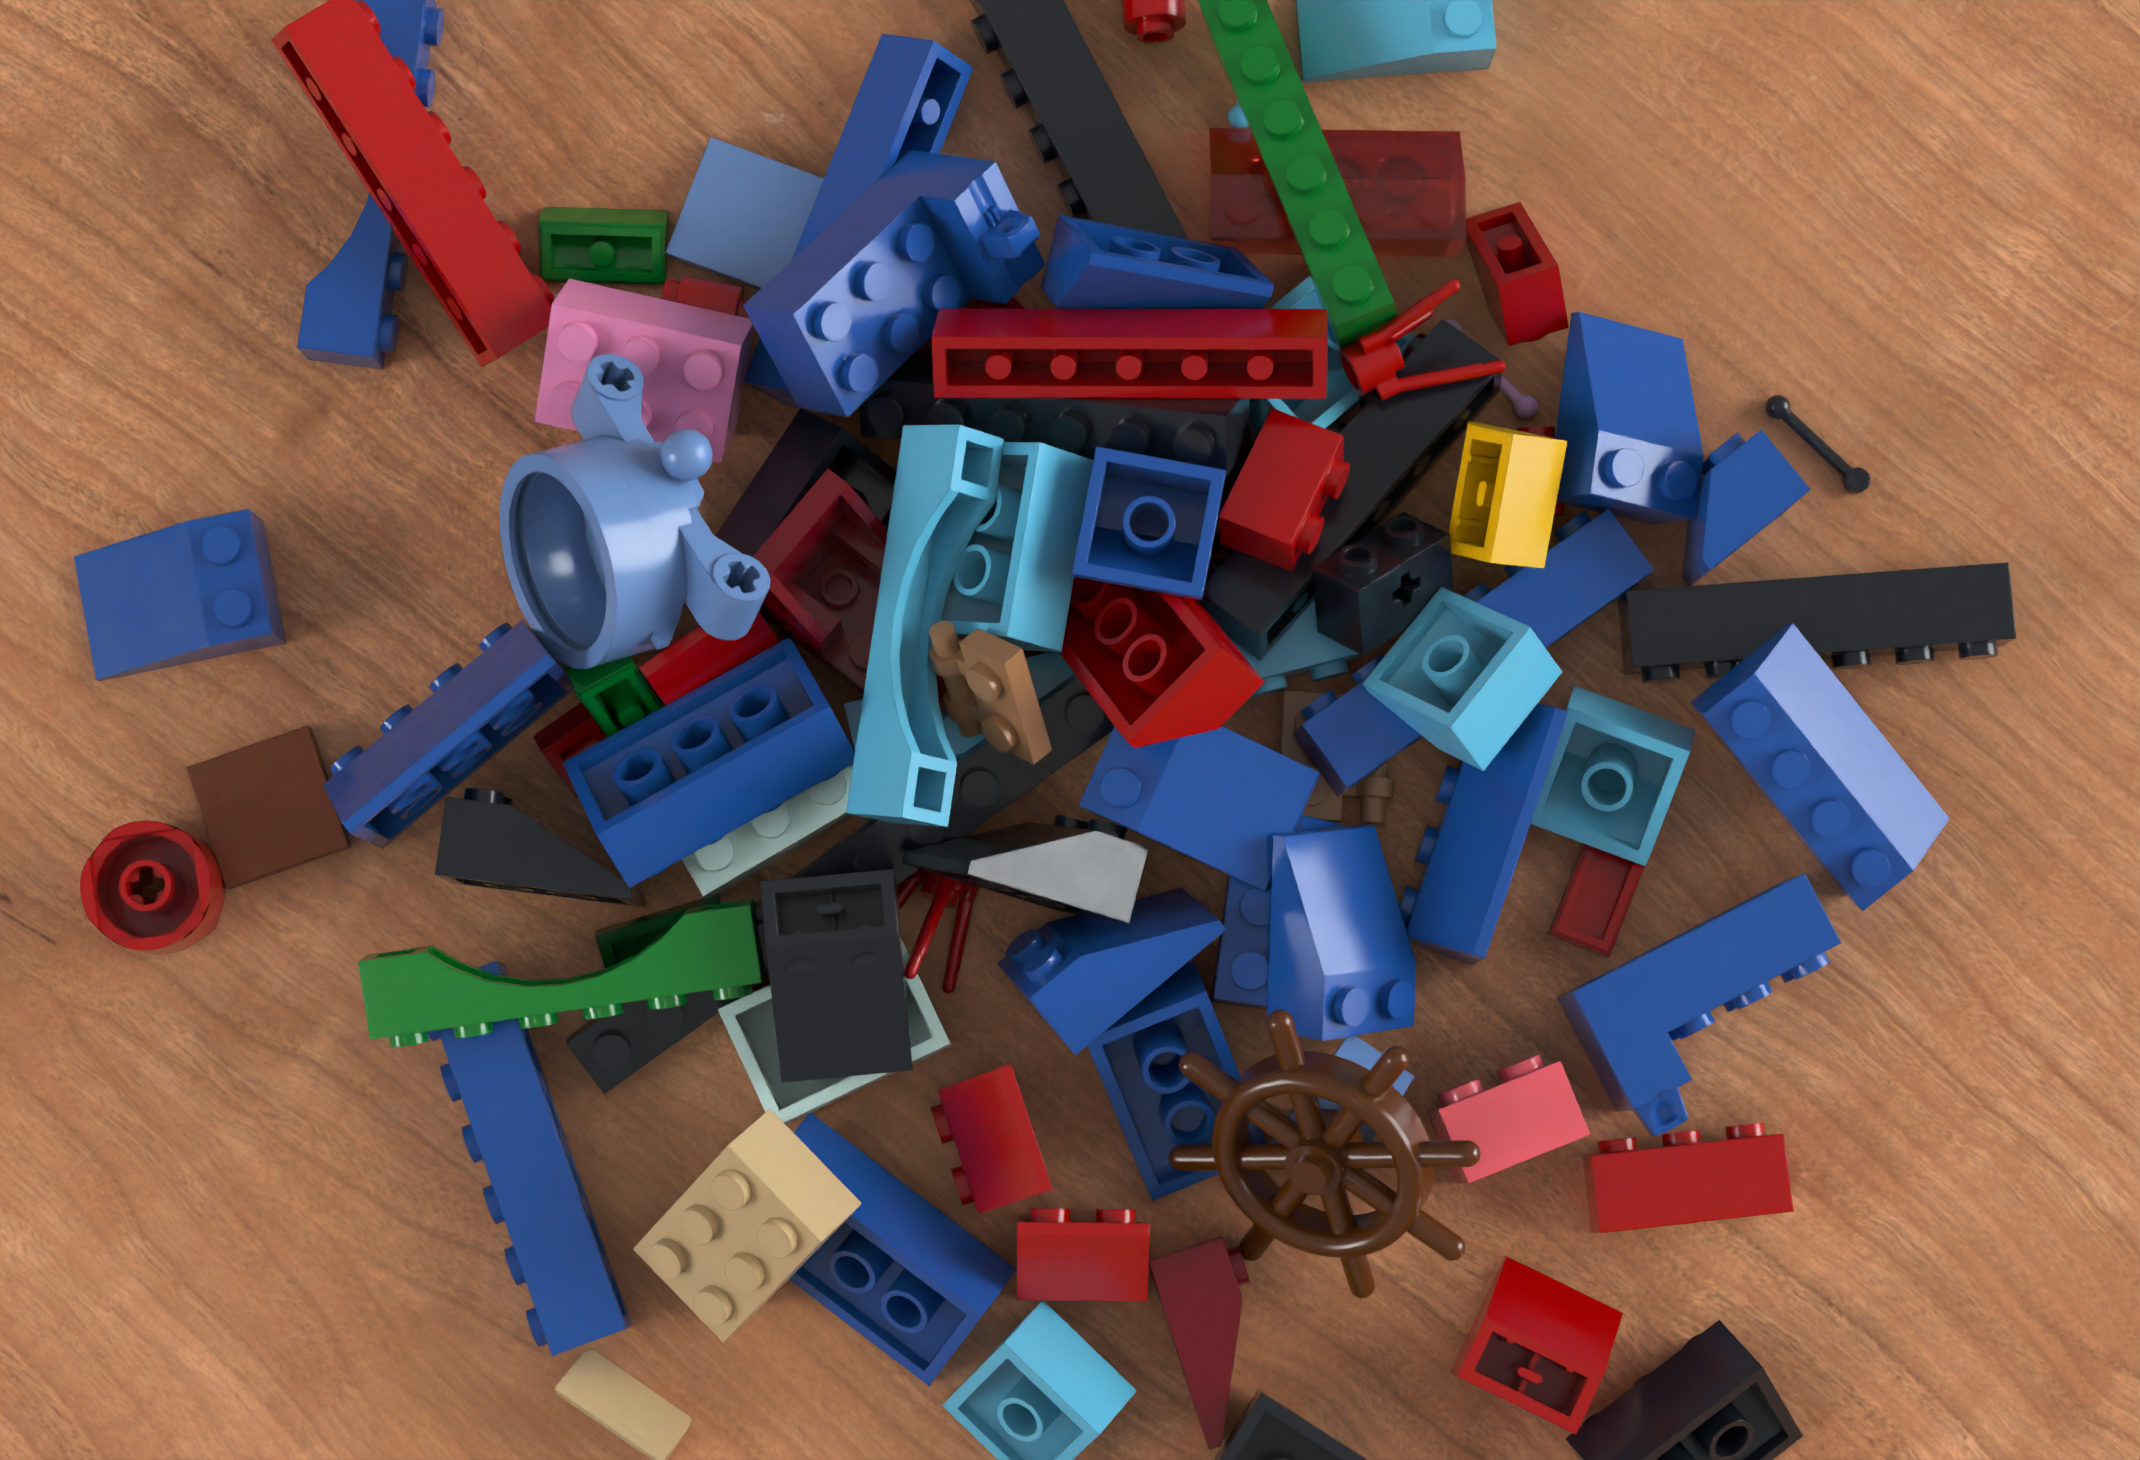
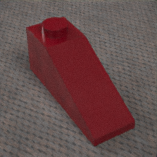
[1149,1236,1250,1450]

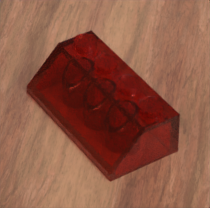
[1208,128,1466,257]

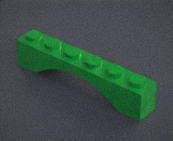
[1198,0,1398,349]
[358,898,766,1048]

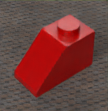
[1461,202,1569,346]

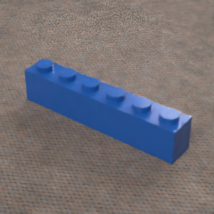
[743,34,973,416]
[1293,508,1654,797]
[428,961,632,1356]

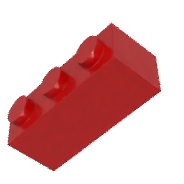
[1582,1122,1794,1234]

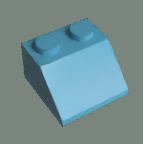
[1362,587,1562,771]
[1531,685,1695,866]
[942,1300,1137,1460]

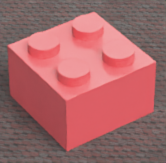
[1427,1054,1591,1184]

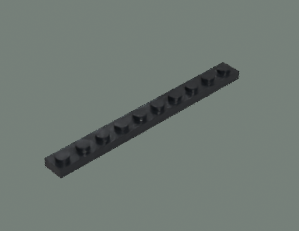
[566,674,1114,1094]

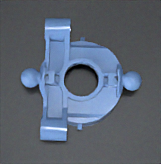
[500,354,770,669]

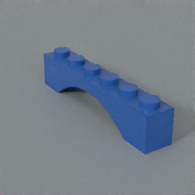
[297,0,444,369]

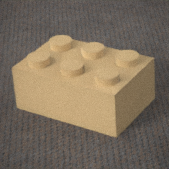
[633,1109,862,1343]

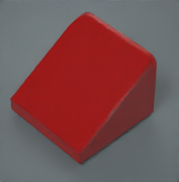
[534,702,608,799]

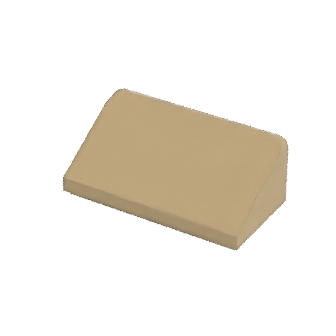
[555,1349,692,1460]

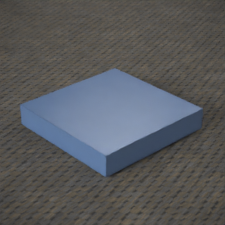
[665,137,824,291]

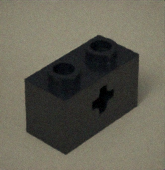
[1312,512,1454,656]

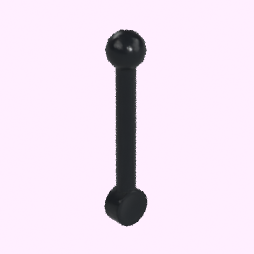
[1765,395,1870,494]

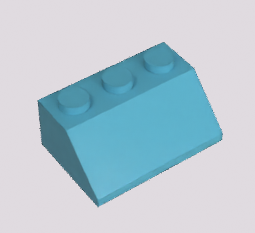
[941,442,1094,652]

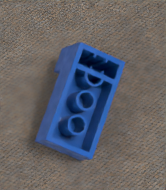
[743,150,1045,417]
[1557,873,1842,1136]

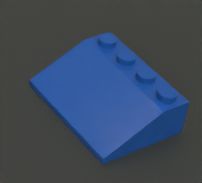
[323,620,574,849]

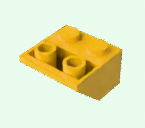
[1448,421,1567,568]

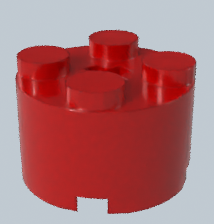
[80,820,226,954]

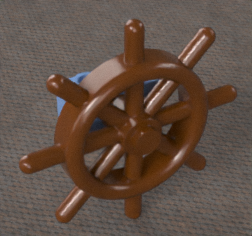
[1168,1009,1481,1298]

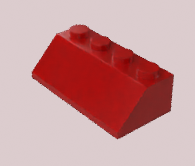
[1059,577,1265,748]

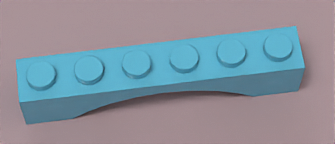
[846,425,1004,827]

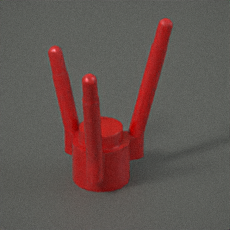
[1338,279,1506,401]
[897,869,980,994]

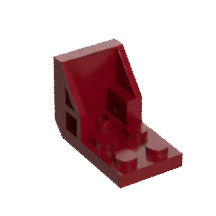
[753,469,948,720]

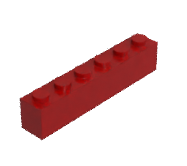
[271,0,554,367]
[931,308,1328,399]

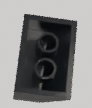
[715,408,896,617]
[1565,1320,1803,1460]

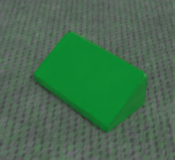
[538,207,669,285]
[565,656,665,737]

